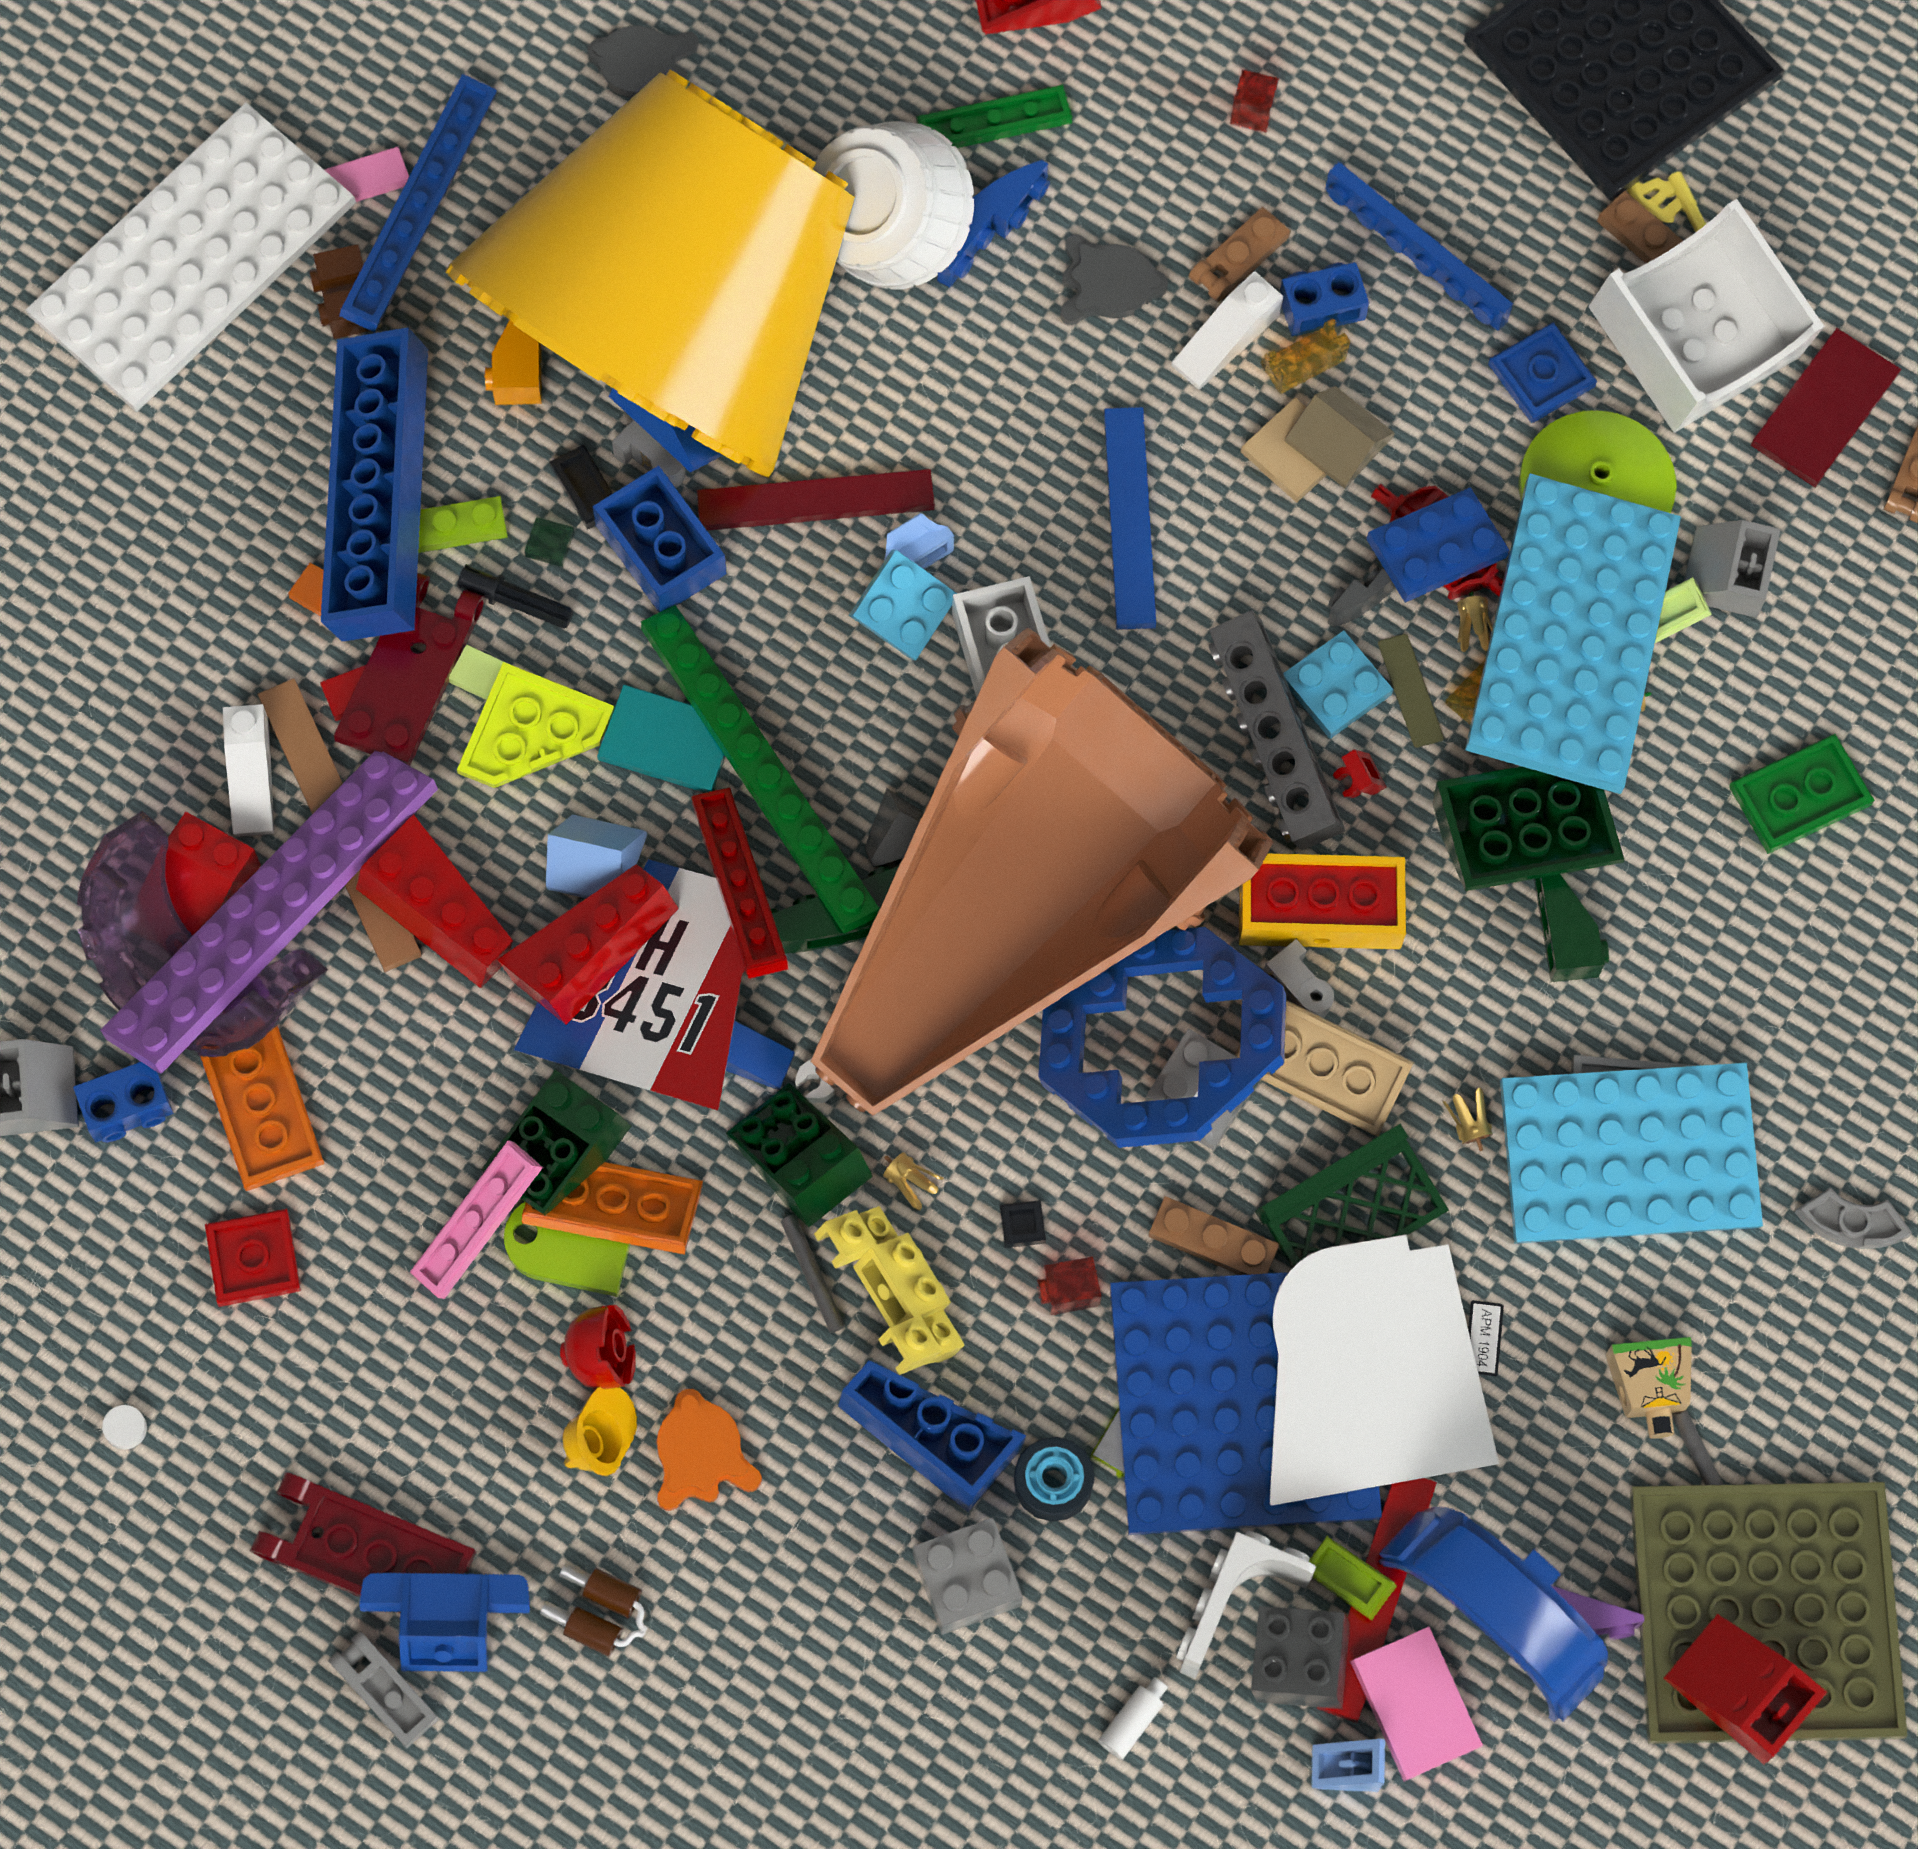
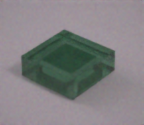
[524,517,575,567]

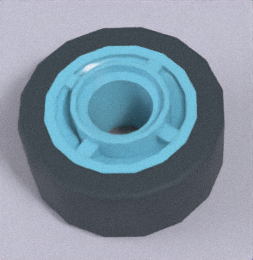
[1014,1437,1095,1522]

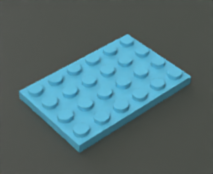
[1500,1063,1763,1244]

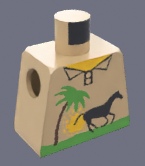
[1606,1337,1692,1439]

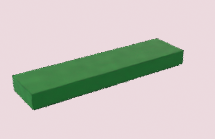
[916,84,1073,149]

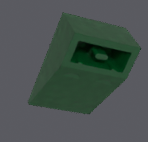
[481,1070,632,1216]
[726,1083,873,1227]

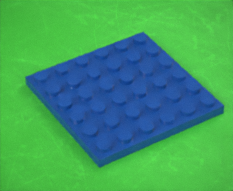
[1110,1272,1382,1535]

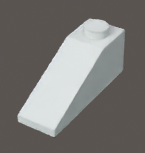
[1171,271,1283,390]
[223,704,274,837]

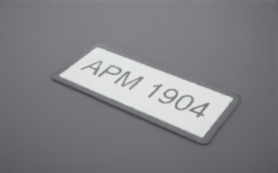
[1468,1300,1504,1376]

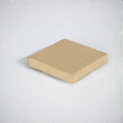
[1241,397,1327,503]

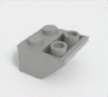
[1684,520,1781,618]
[0,1039,79,1136]

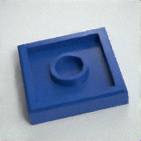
[1488,322,1597,424]

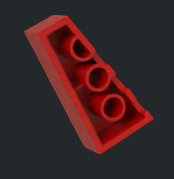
[356,814,513,988]
[497,864,679,1025]

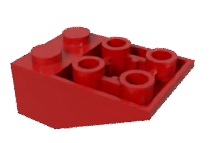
[1663,1614,1827,1765]

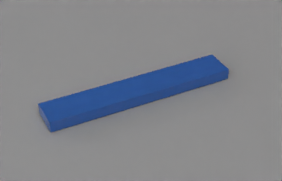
[1104,407,1156,630]

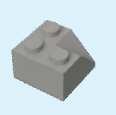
[1145,1028,1255,1151]

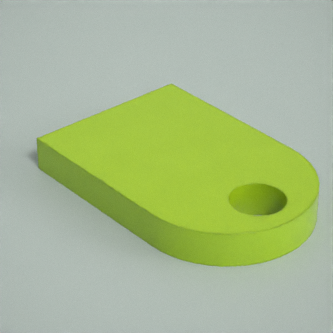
[504,1202,630,1297]

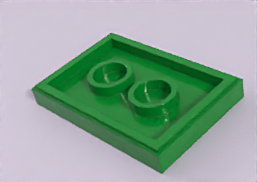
[1729,734,1875,854]

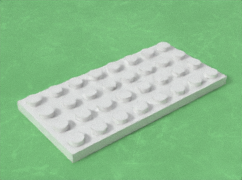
[26,103,356,413]

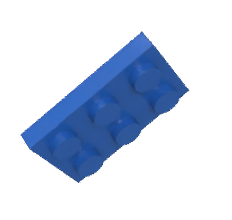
[1366,487,1510,603]

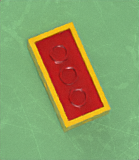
[1239,853,1406,950]

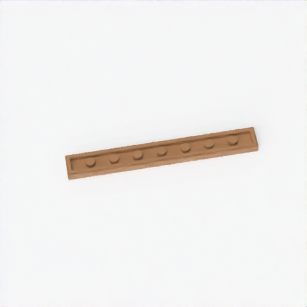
[258,678,422,972]

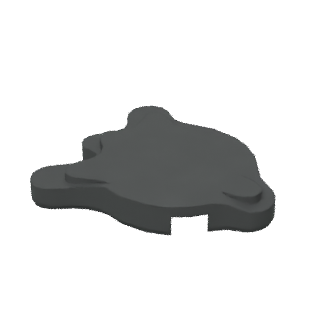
[587,25,699,98]
[1060,234,1168,325]

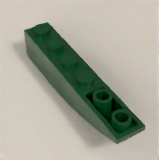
[771,866,899,954]

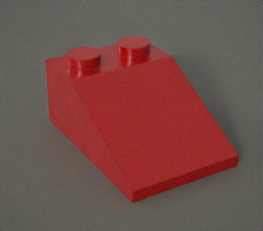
[976,0,1102,35]
[126,811,261,953]

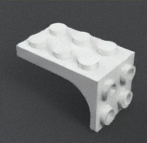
[1176,1531,1316,1679]

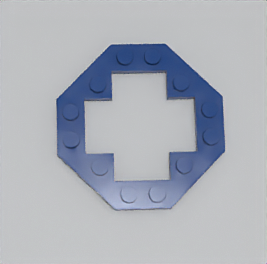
[1038,927,1286,1148]

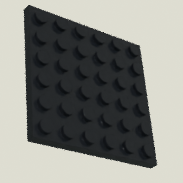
[1463,0,1785,201]

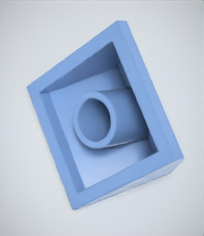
[546,814,647,898]

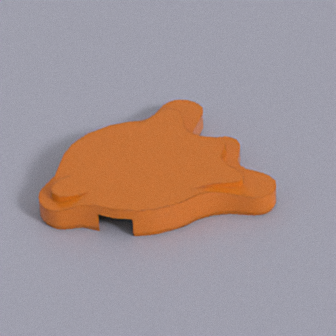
[657,1389,762,1511]

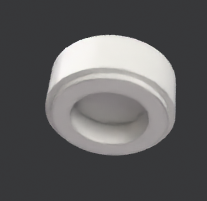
[102,1405,147,1449]

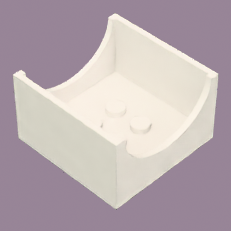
[1589,199,1825,433]

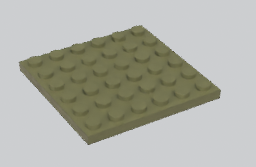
[1630,1482,1907,1744]

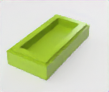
[1309,1536,1397,1620]

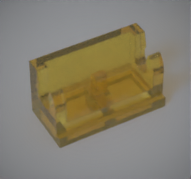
[1260,319,1350,394]

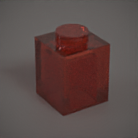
[1230,69,1279,133]
[1037,1256,1101,1315]

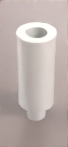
[1098,1677,1168,1760]

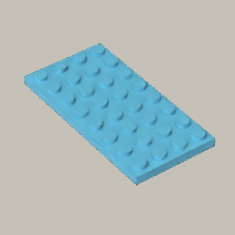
[1465,474,1681,794]

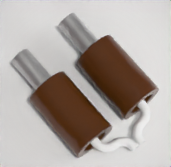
[540,1563,647,1657]

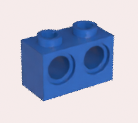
[1280,262,1369,337]
[73,1062,174,1143]

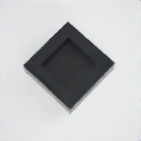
[999,1200,1046,1248]

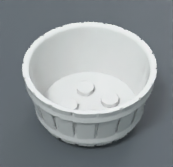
[813,121,974,289]

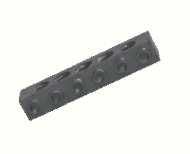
[1208,610,1346,851]

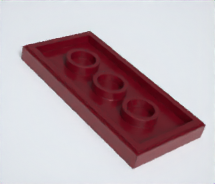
[1750,328,1902,488]

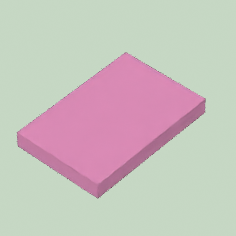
[1350,1627,1483,1781]

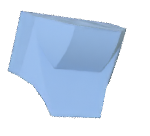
[883,513,954,569]

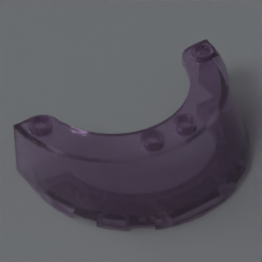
[77,811,328,1057]

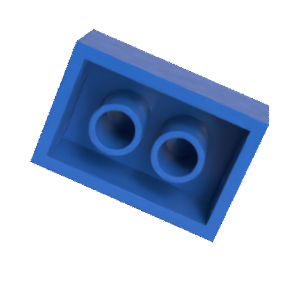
[593,465,727,612]

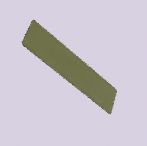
[1378,634,1444,748]

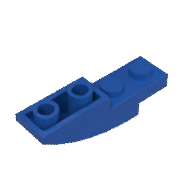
[937,160,1050,288]

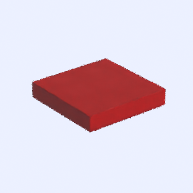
[205,1209,301,1307]

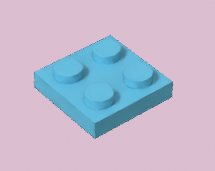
[849,549,958,660]
[1283,630,1393,739]

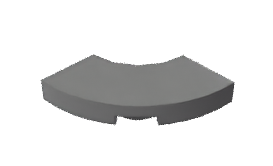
[1795,1187,1912,1249]

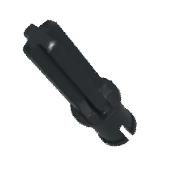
[457,564,573,628]

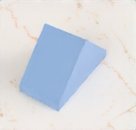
[1312,1739,1385,1792]

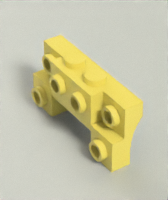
[814,1206,965,1375]

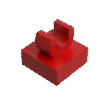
[1333,749,1387,798]

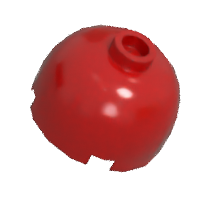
[560,1304,636,1389]

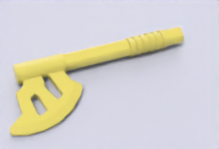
[1627,171,1706,233]

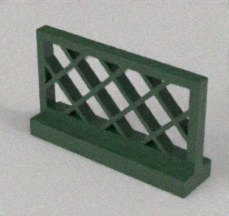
[1255,1124,1449,1268]

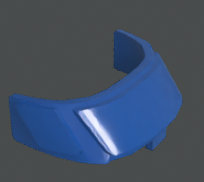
[1378,1506,1608,1723]

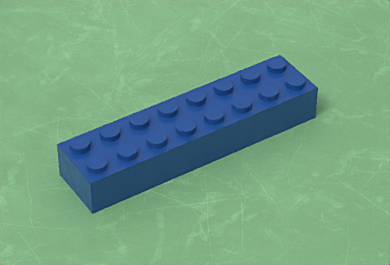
[321,327,428,642]

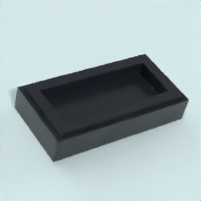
[550,444,613,530]

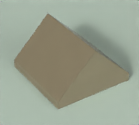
[1285,386,1395,489]

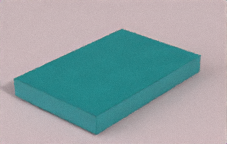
[597,685,726,793]

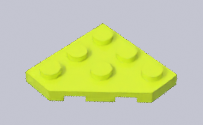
[457,662,615,788]

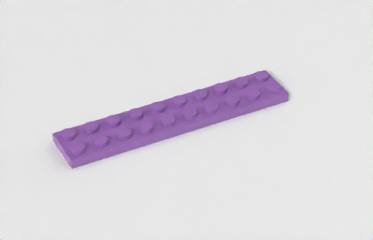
[100,751,438,1074]

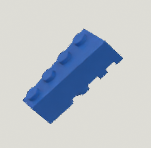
[838,1360,1027,1512]

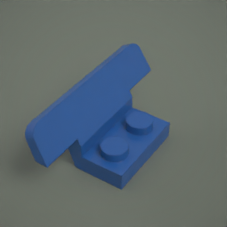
[359,1573,530,1672]

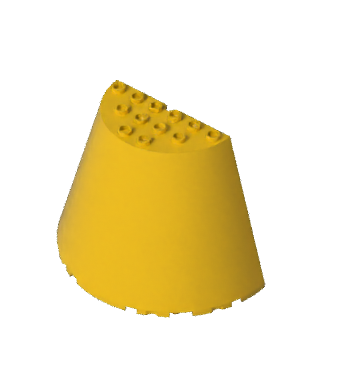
[445,69,855,478]

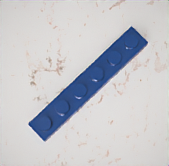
[1325,162,1513,331]

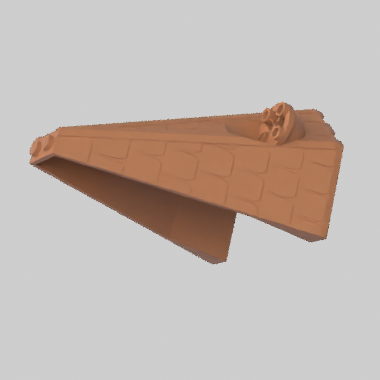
[810,627,1273,1116]

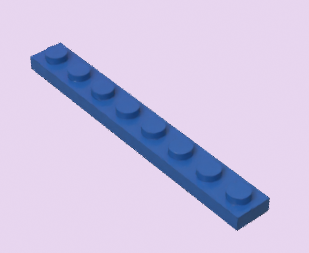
[339,74,497,332]

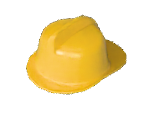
[562,1387,637,1476]

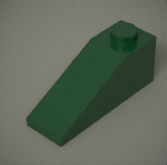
[1534,874,1609,982]

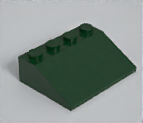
[1433,766,1624,891]

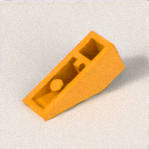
[485,320,542,405]

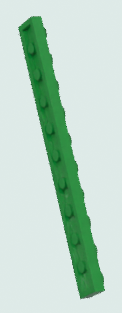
[641,605,880,934]

